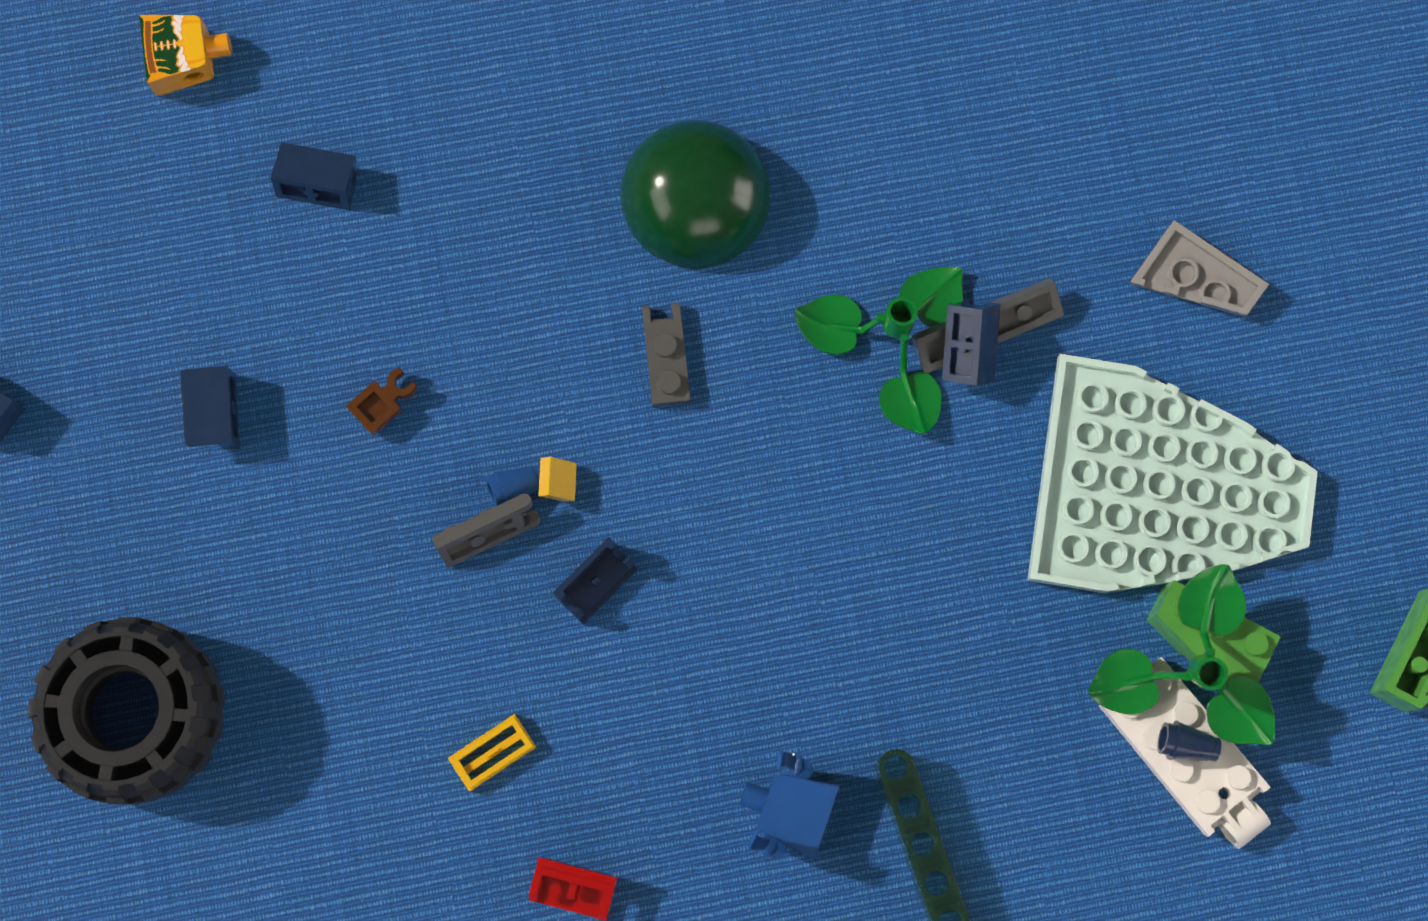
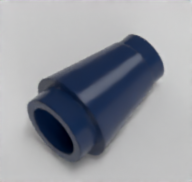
[1157,720,1222,762]

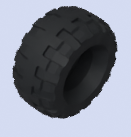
[28,617,225,805]

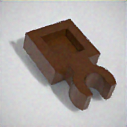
[346,367,418,437]

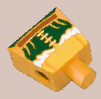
[139,15,232,96]

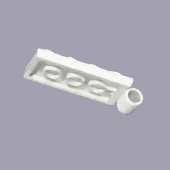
[1099,657,1271,849]

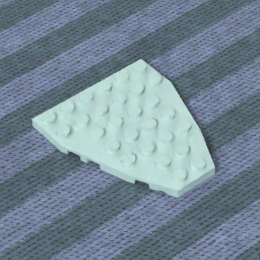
[1027,354,1318,593]

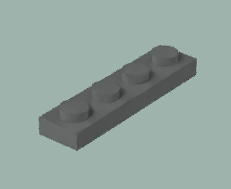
[911,278,1064,374]

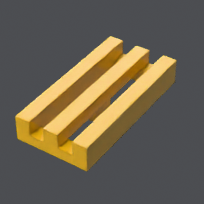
[448,714,537,792]

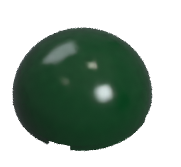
[620,120,770,269]

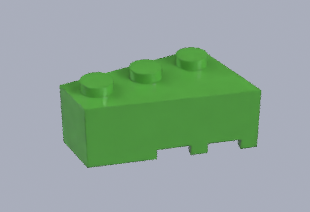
[1146,580,1281,688]

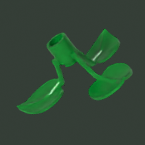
[795,267,963,434]
[1088,564,1275,745]

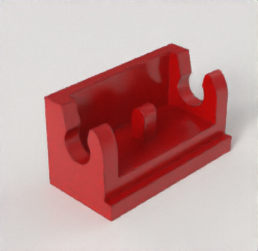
[528,857,618,921]

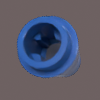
[486,464,540,507]

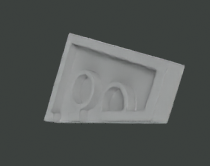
[1129,220,1269,317]

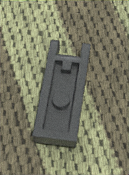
[642,302,690,407]
[432,494,541,568]

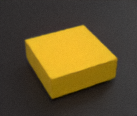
[539,457,577,502]

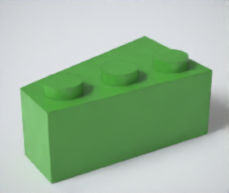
[1369,588,1428,712]

